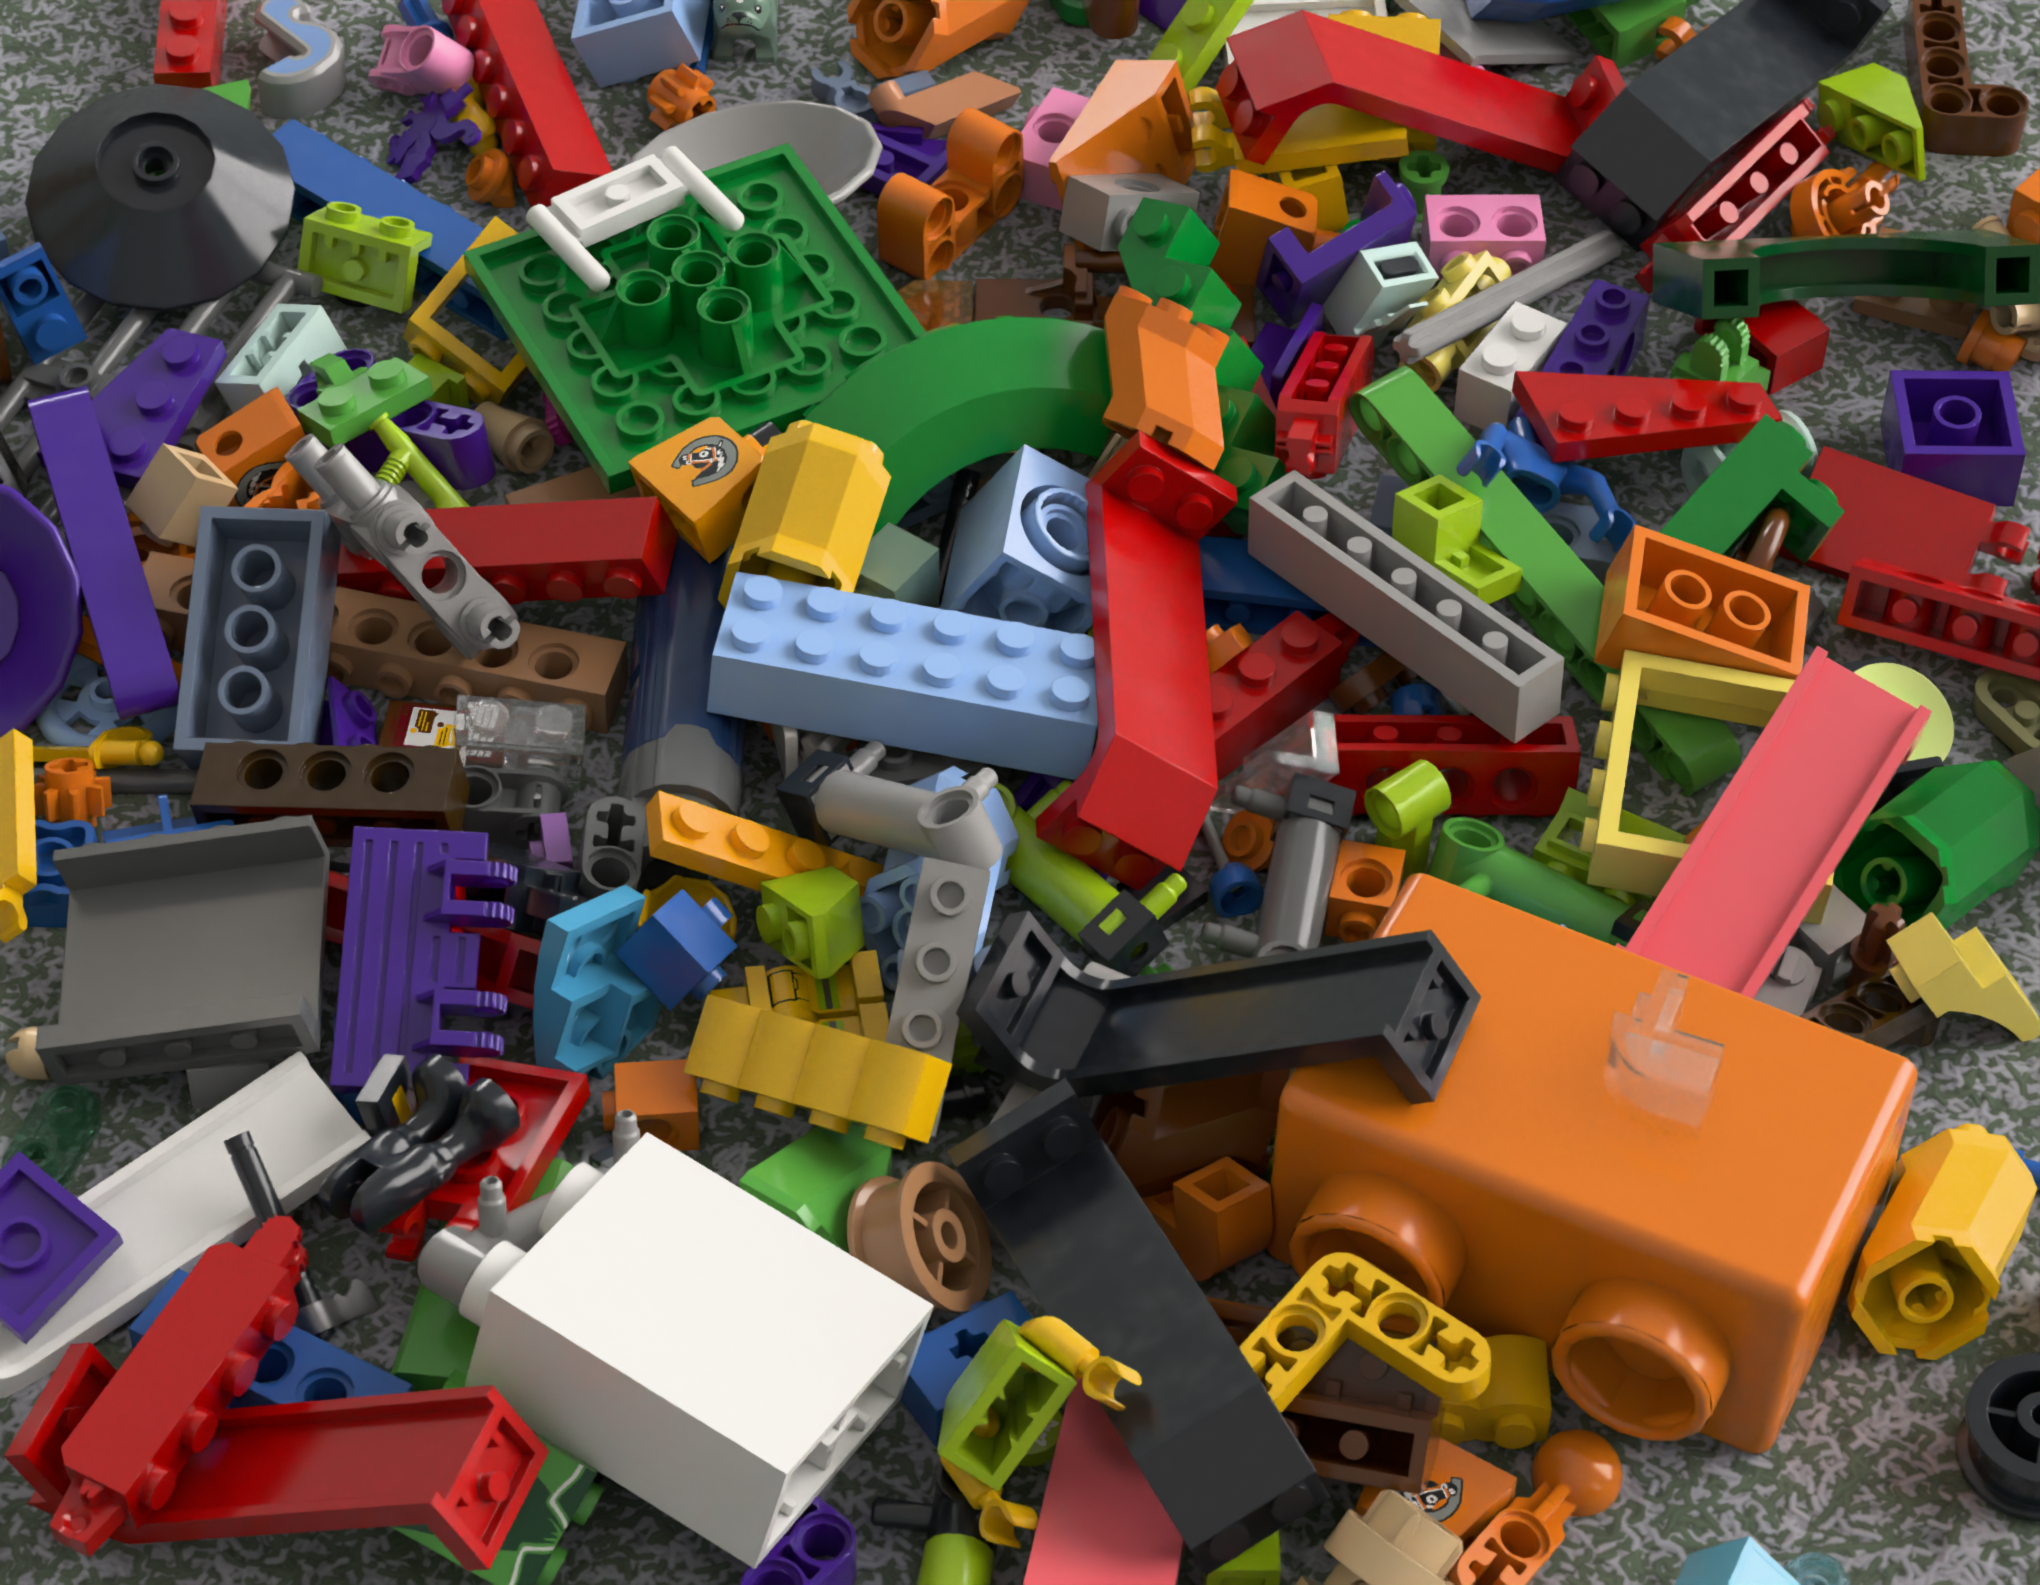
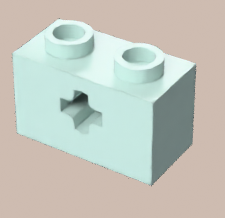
[214,303,347,413]

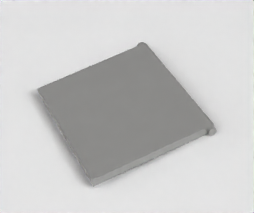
[1394,0,1579,67]

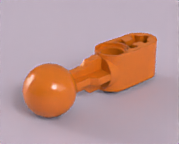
[1447,1429,1623,1585]

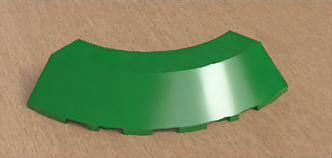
[802,315,1112,539]

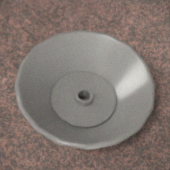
[629,100,883,207]

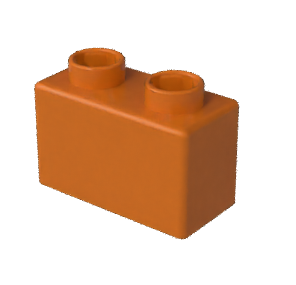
[1266,873,1918,1454]

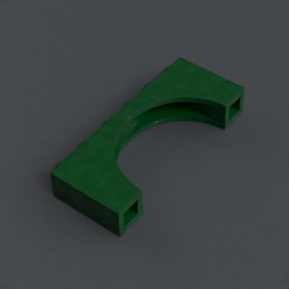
[1652,229,2040,320]

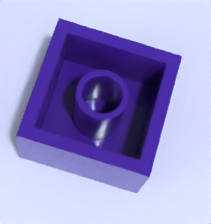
[1880,370,2026,507]

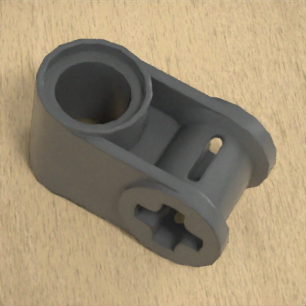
[461,765,569,850]

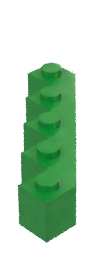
[1118,197,1288,537]

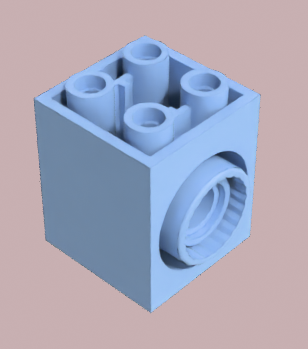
[940,444,1093,634]

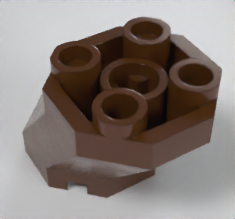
[1092,1069,1290,1198]

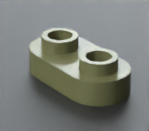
[1971,668,2040,755]

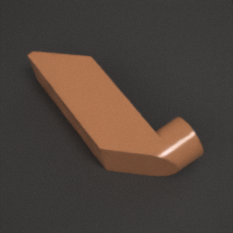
[867,71,1022,139]

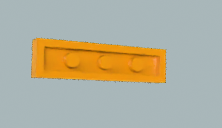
[645,790,883,897]

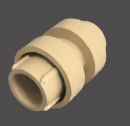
[1295,1489,1463,1585]

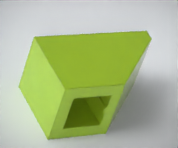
[756,866,865,980]

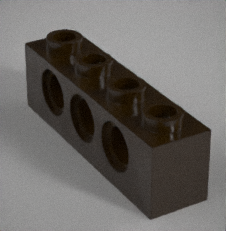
[190,741,470,847]

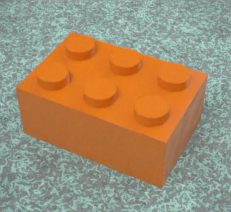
[1594,524,1810,680]

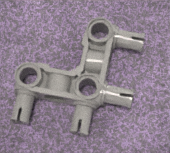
[285,434,520,660]

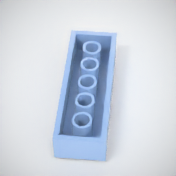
[707,571,1098,780]

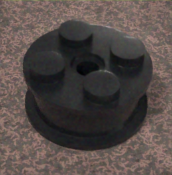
[1955,1353,2040,1522]

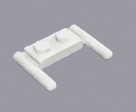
[526,146,744,292]

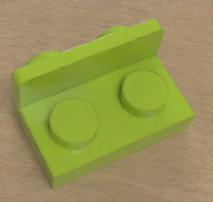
[297,202,433,314]

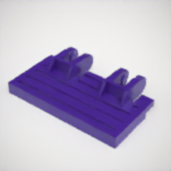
[330,826,518,1094]

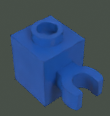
[615,889,738,1011]

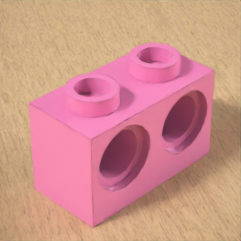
[1421,194,1546,280]

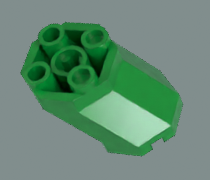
[1833,760,2040,930]

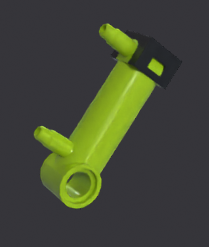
[994,780,1187,977]

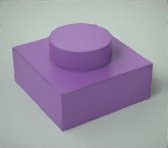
[528,812,573,869]

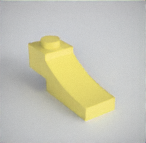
[1886,912,2040,1042]

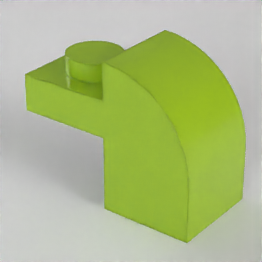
[1392,474,1523,605]

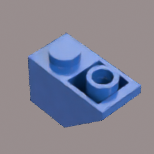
[0,242,88,365]

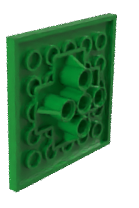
[463,143,926,494]

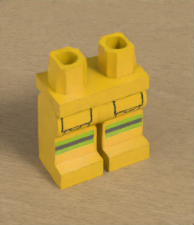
[709,950,889,1042]

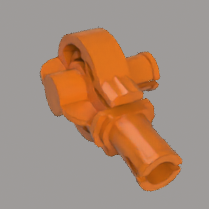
[1790,161,1899,237]

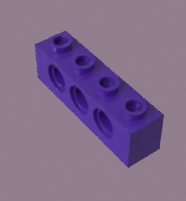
[1514,279,1650,463]

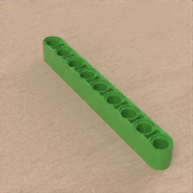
[1349,366,1742,797]

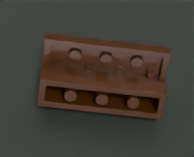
[1206,1297,1449,1494]

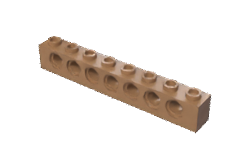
[143,551,629,734]

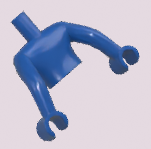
[1456,417,1638,553]

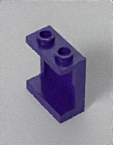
[1256,170,1417,327]

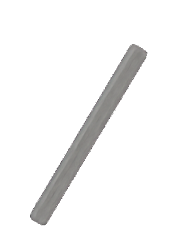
[1392,230,1622,364]

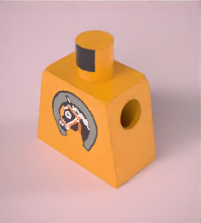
[628,417,782,564]

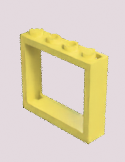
[1579,649,1834,924]

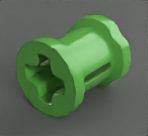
[1398,150,1450,223]

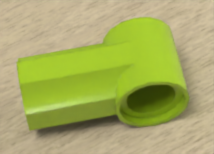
[1364,759,1451,879]

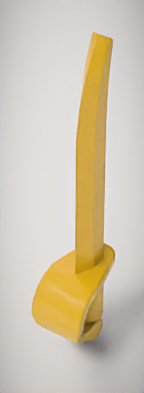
[33,725,165,769]

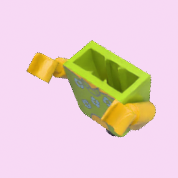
[937,1316,1142,1549]

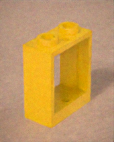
[403,216,530,406]

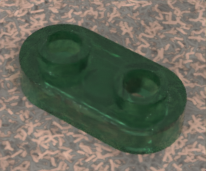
[2,1084,103,1189]

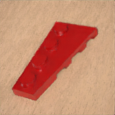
[1512,371,1783,463]

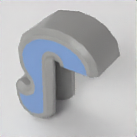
[254,0,346,119]

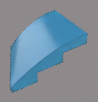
[533,884,662,1080]

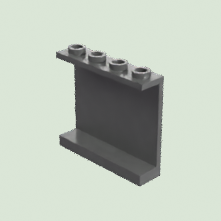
[35,815,330,1086]

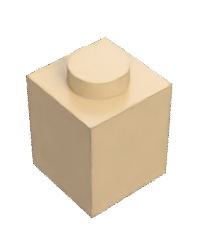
[125,443,238,547]

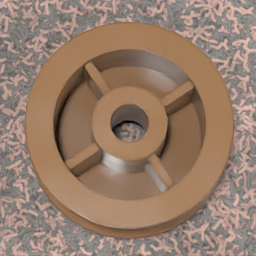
[847,1161,992,1319]

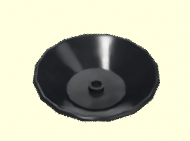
[25,84,296,312]

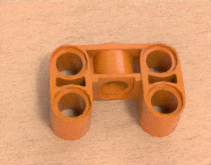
[877,107,1024,285]

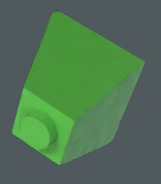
[739,1123,893,1253]

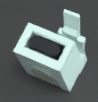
[1323,241,1439,348]

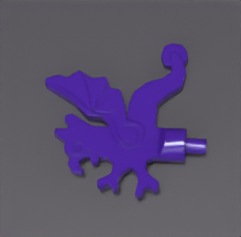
[386,82,482,184]

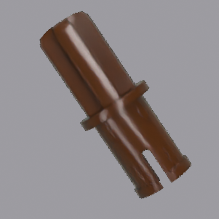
[1845,902,1906,990]

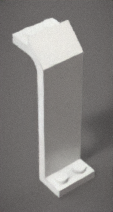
[0,1050,371,1398]

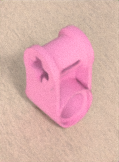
[367,24,474,96]

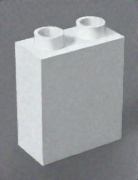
[459,1132,934,1569]

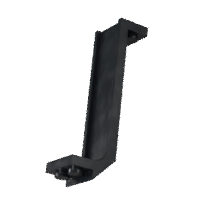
[1553,0,1893,252]
[956,911,1481,1105]
[947,1078,1331,1575]

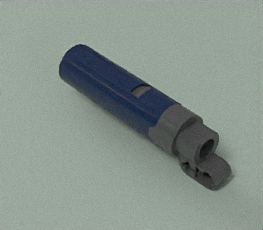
[576,535,746,900]

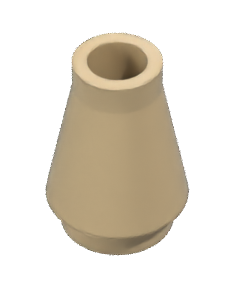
[475,401,554,474]

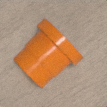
[1956,309,2028,371]

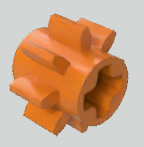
[647,63,716,131]
[34,757,112,828]

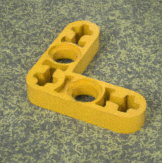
[1239,1252,1491,1413]

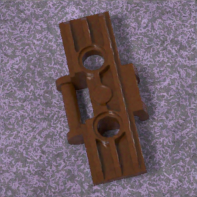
[975,244,1255,348]

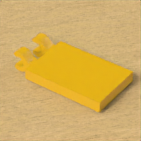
[1189,87,1409,175]
[0,728,37,943]

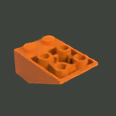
[1048,60,1204,250]

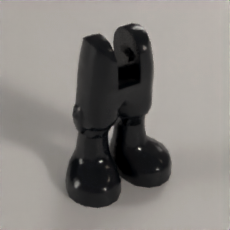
[318,1053,520,1235]

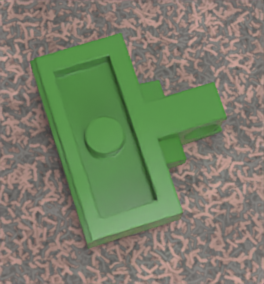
[297,353,434,448]

